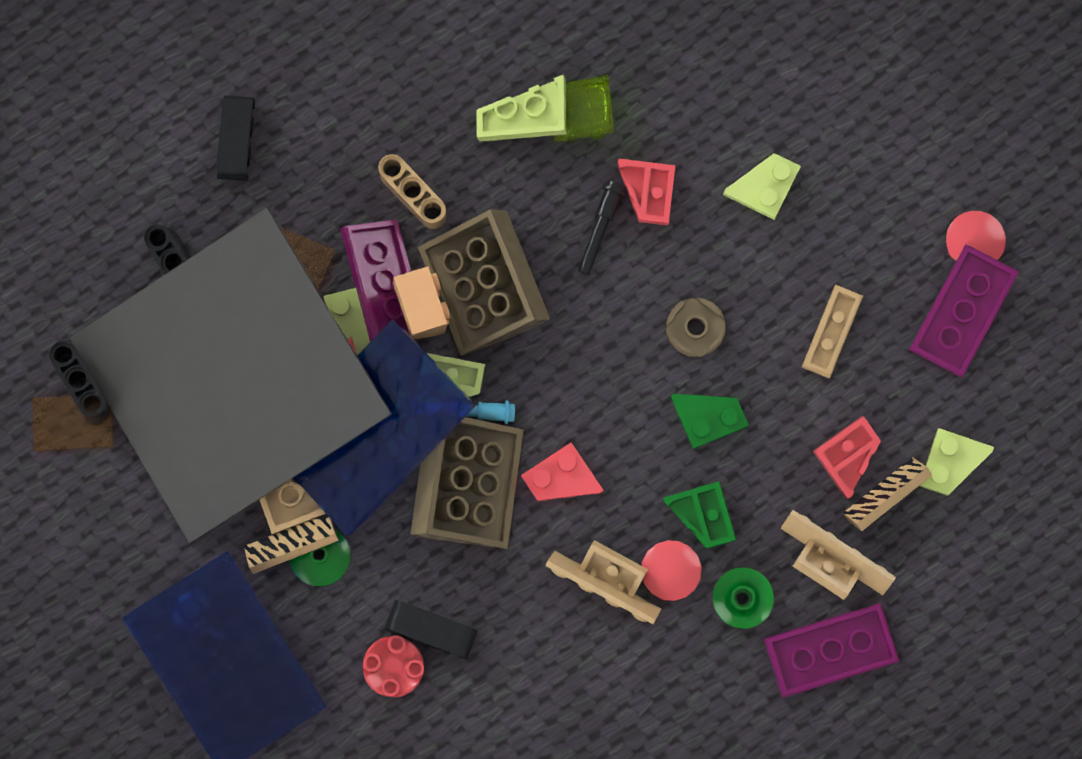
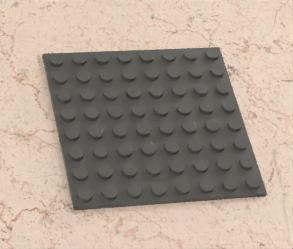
[70,208,392,544]

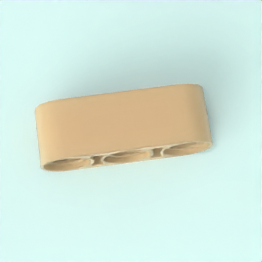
[378,154,447,229]

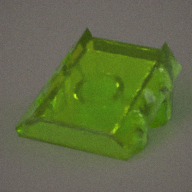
[554,75,614,142]

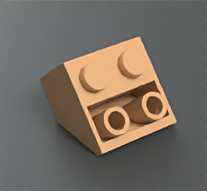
[393,266,451,340]

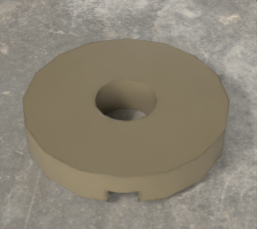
[666,298,726,357]

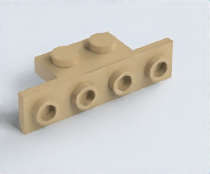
[781,510,896,600]
[545,540,661,624]

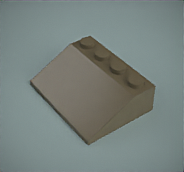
[418,209,551,356]
[410,412,524,549]

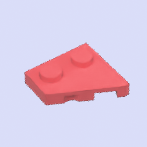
[618,159,675,226]
[813,416,881,499]
[521,442,604,502]

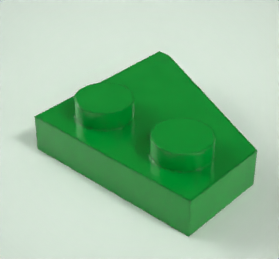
[670,394,749,450]
[663,481,737,549]

